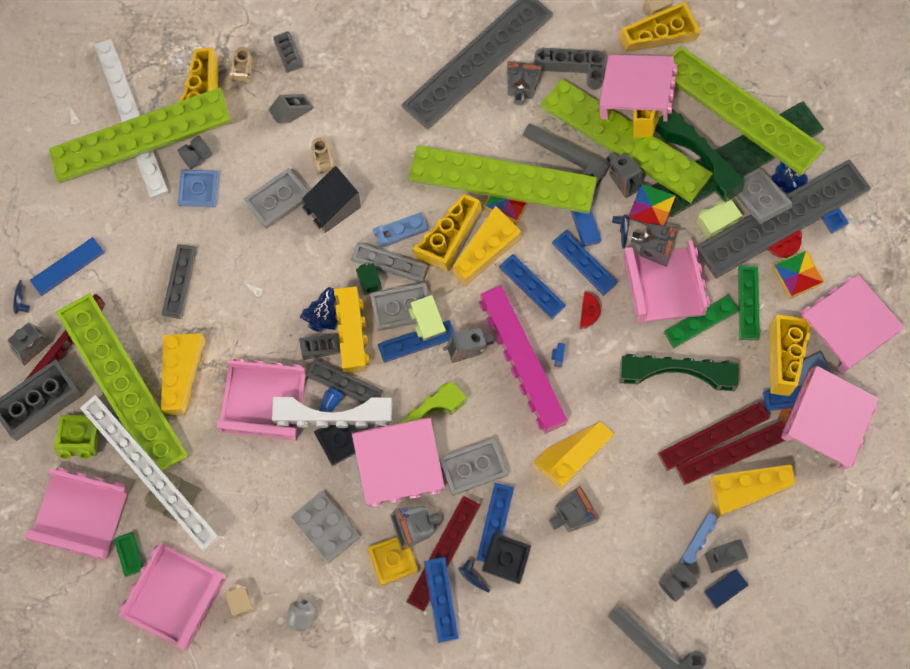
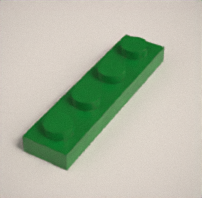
[738,266,760,341]
[664,295,739,349]

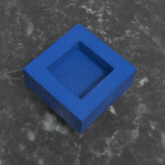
[822,208,849,234]
[551,343,565,368]

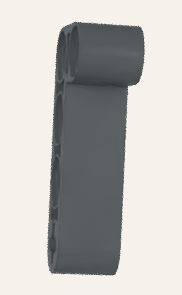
[534,48,605,90]

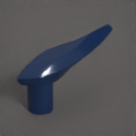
[612,215,628,249]
[13,280,30,314]
[458,560,491,592]

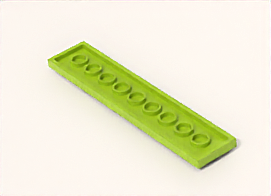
[671,46,826,176]
[541,78,713,203]
[49,88,232,183]
[408,145,597,214]
[56,293,189,472]

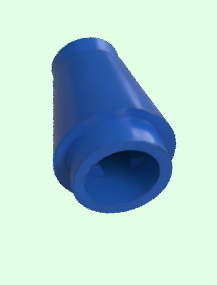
[318,387,343,413]

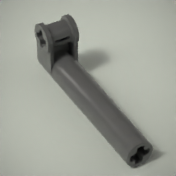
[523,123,610,190]
[608,605,706,669]

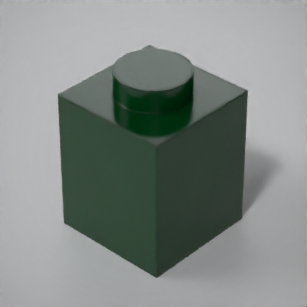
[356,263,382,296]

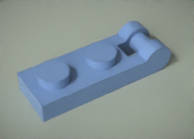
[373,212,428,248]
[681,512,717,567]

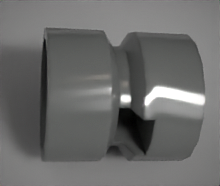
[177,135,213,169]
[659,563,698,602]

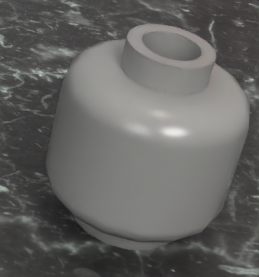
[286,599,315,631]

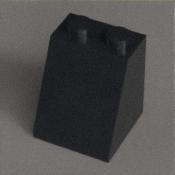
[302,166,361,233]

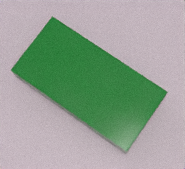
[113,532,144,577]

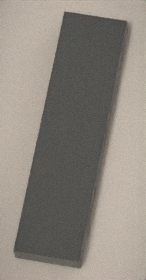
[162,244,197,319]
[305,359,383,404]

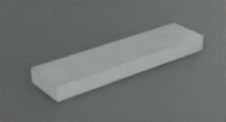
[351,242,428,283]

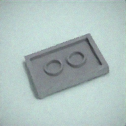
[243,168,308,229]
[736,168,792,224]
[370,282,428,331]
[439,438,508,496]
[291,491,360,563]

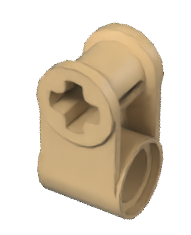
[229,47,252,84]
[311,137,335,175]

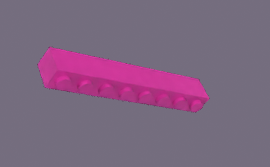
[479,285,568,434]

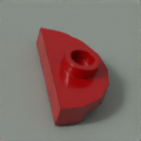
[767,230,802,258]
[579,291,601,329]

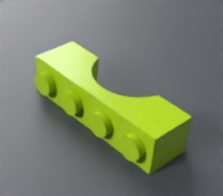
[395,381,467,424]

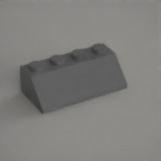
[0,360,83,441]

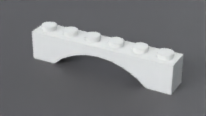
[272,397,392,428]

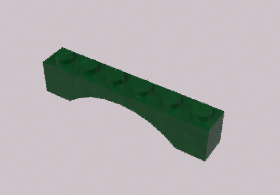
[655,109,745,203]
[619,354,739,392]

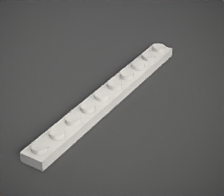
[94,39,169,200]
[80,395,220,552]

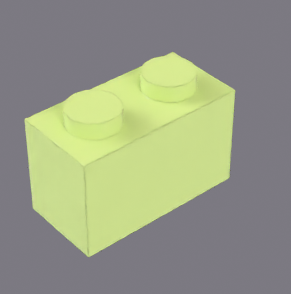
[696,200,743,239]
[408,295,446,341]

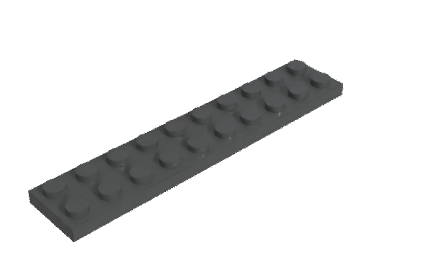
[402,0,553,130]
[696,159,871,279]

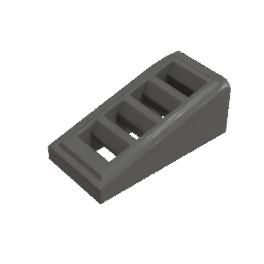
[273,31,303,72]
[299,334,341,360]

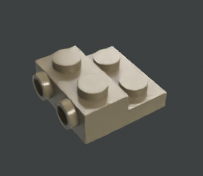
[145,470,202,522]

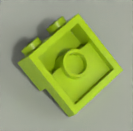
[53,415,99,459]

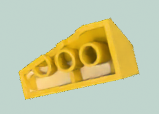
[533,421,614,490]

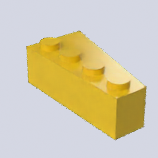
[161,334,206,416]

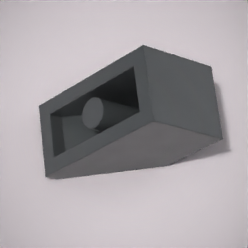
[268,94,314,123]

